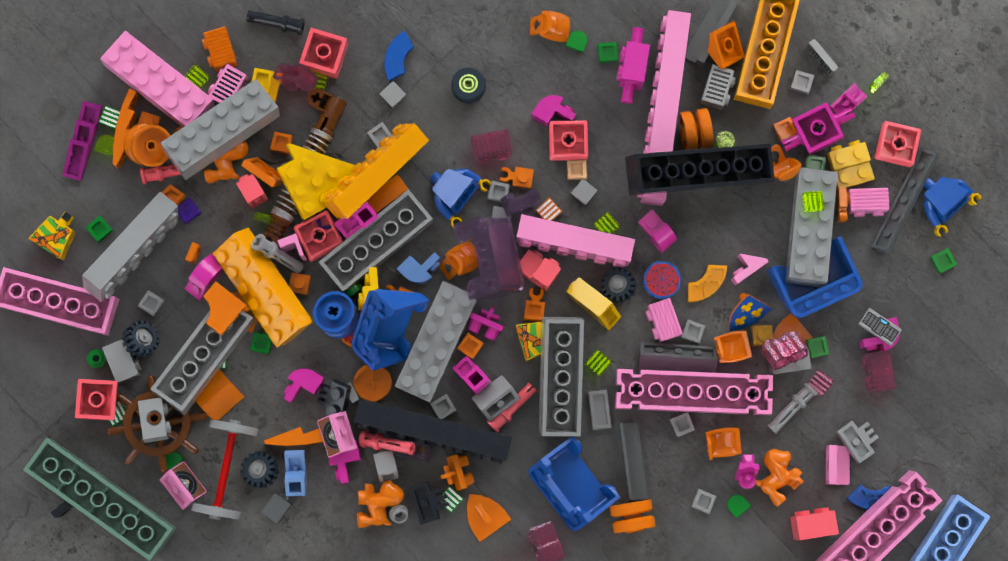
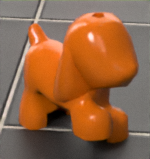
[204,140,249,184]
[755,449,804,507]
[357,479,404,528]

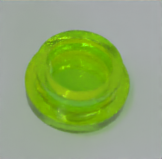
[716,131,735,147]

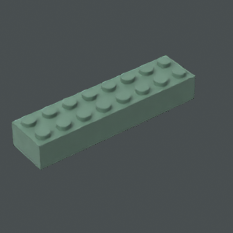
[23,438,177,561]

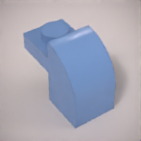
[397,252,440,285]
[284,450,307,496]

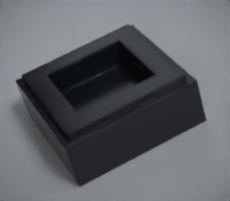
[51,501,74,518]

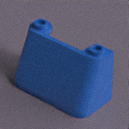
[352,289,429,371]
[528,436,620,531]

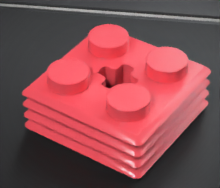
[549,120,588,161]
[875,121,921,167]
[293,210,343,262]

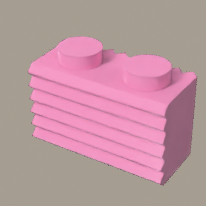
[847,188,890,217]
[645,298,683,343]

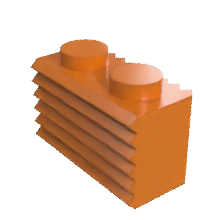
[202,26,238,72]

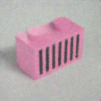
[208,64,249,105]

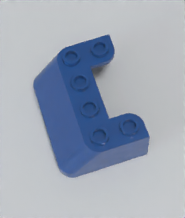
[766,236,862,318]

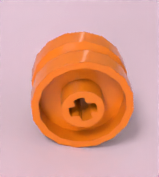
[679,108,714,150]
[124,123,171,167]
[609,499,656,533]

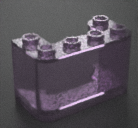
[453,217,524,300]

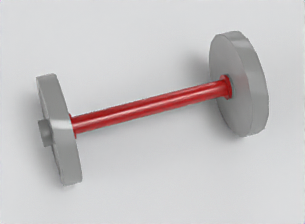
[191,419,259,520]

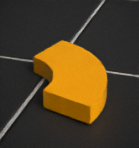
[687,265,727,303]

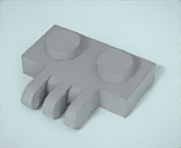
[836,420,879,464]

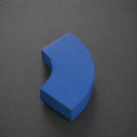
[384,31,414,82]
[846,485,890,510]

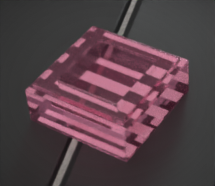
[808,369,834,397]

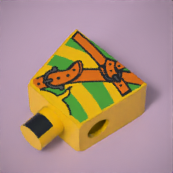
[29,212,76,261]
[516,322,542,362]

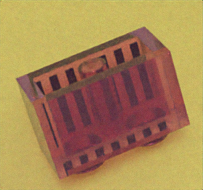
[470,129,512,163]
[861,350,896,393]

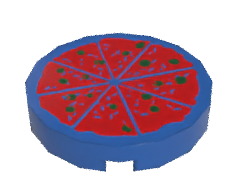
[643,261,681,299]

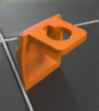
[530,11,570,42]
[771,144,801,181]
[439,241,483,280]
[714,331,752,363]
[706,428,742,460]

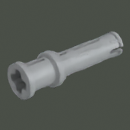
[252,234,303,273]
[767,382,818,434]

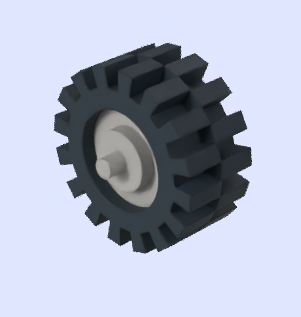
[600,266,637,303]
[122,320,160,358]
[240,451,279,488]

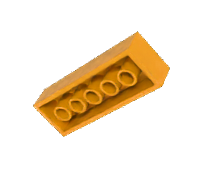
[733,0,800,109]
[322,123,429,219]
[212,228,313,348]

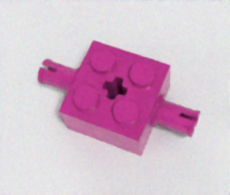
[616,27,650,104]
[781,102,856,155]

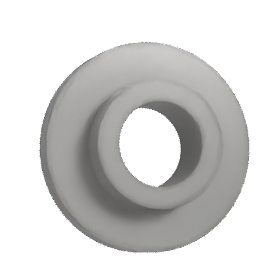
[389,504,408,523]

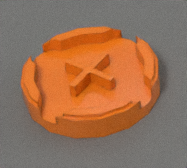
[354,365,392,402]

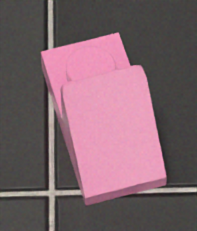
[731,254,769,286]

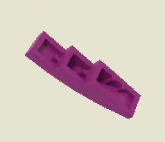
[63,101,103,181]

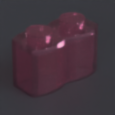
[273,63,318,92]
[762,331,808,370]
[527,521,565,561]

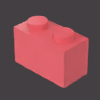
[236,174,269,209]

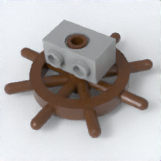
[106,375,208,473]

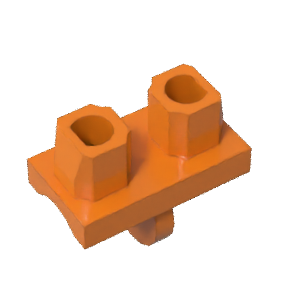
[440,454,474,491]

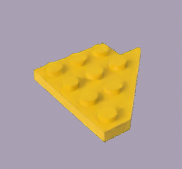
[276,143,355,220]

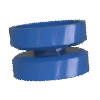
[313,291,360,339]

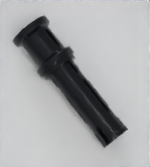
[246,10,305,35]

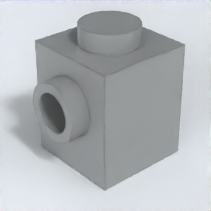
[373,450,399,483]

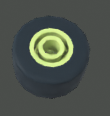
[451,67,486,104]

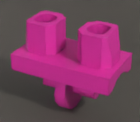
[830,83,868,115]
[468,307,504,341]
[735,455,759,489]

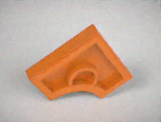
[204,282,246,336]

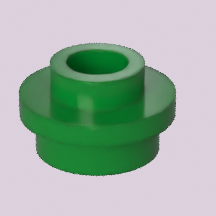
[87,349,107,368]

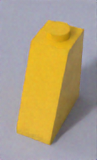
[566,277,621,331]

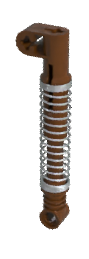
[260,89,347,249]

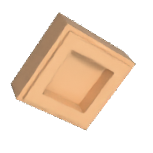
[567,160,587,180]

